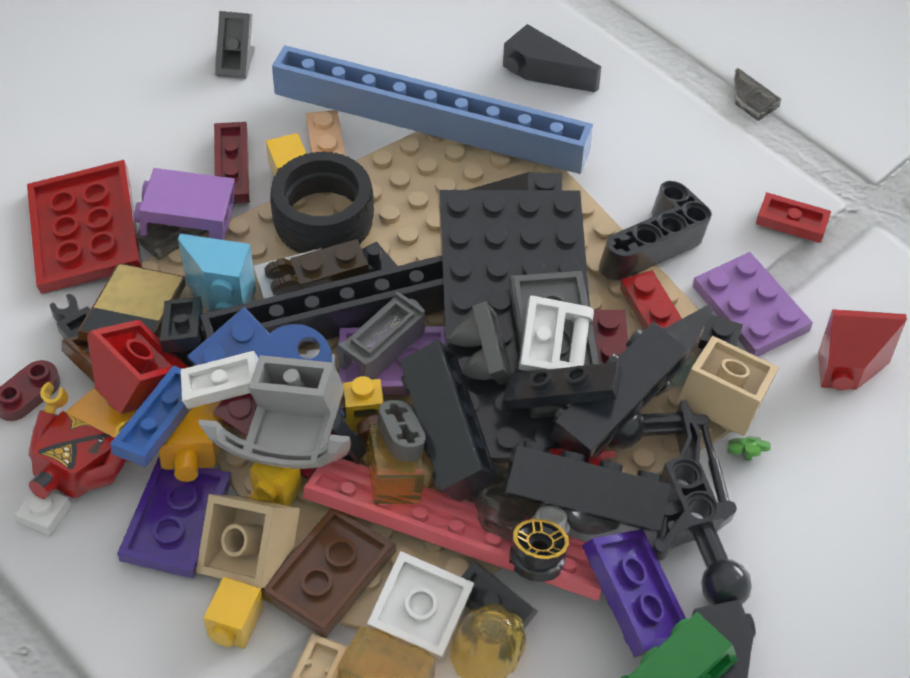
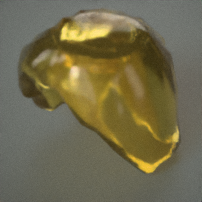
[450,603,526,678]

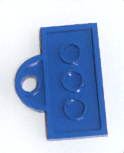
[188,307,346,419]

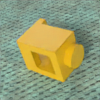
[343,376,384,432]
[248,462,302,506]

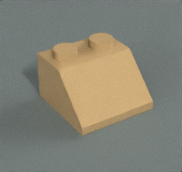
[676,336,779,436]
[196,494,300,588]

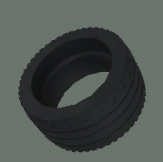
[270,151,374,254]

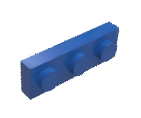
[110,366,192,467]

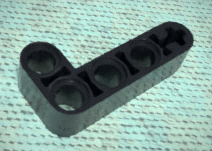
[599,181,712,281]

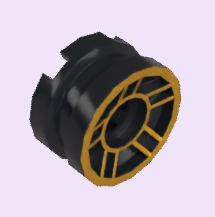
[509,519,569,582]

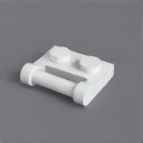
[518,295,594,371]

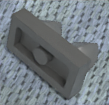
[446,301,512,385]

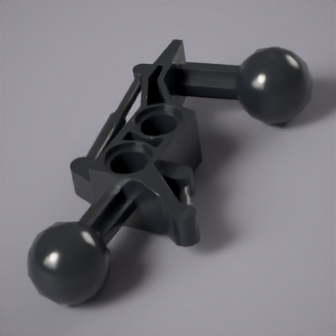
[608,400,752,605]

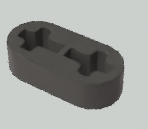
[377,400,426,462]

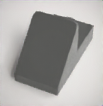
[215,11,255,77]

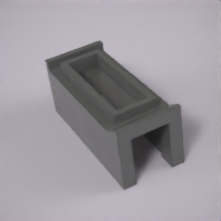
[338,291,425,380]

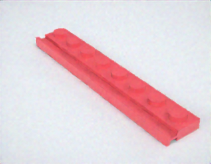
[303,459,603,601]

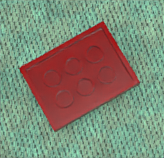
[27,160,142,294]

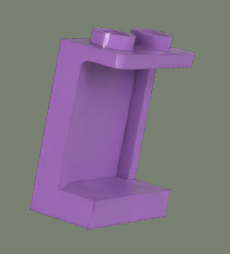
[134,168,235,240]

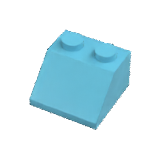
[178,234,256,312]

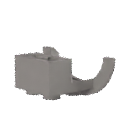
[198,355,351,469]

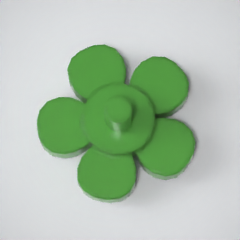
[728,436,771,461]

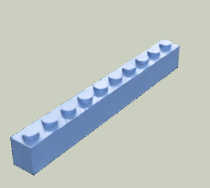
[272,45,593,174]

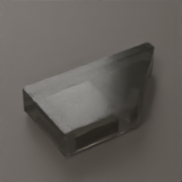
[734,68,781,121]

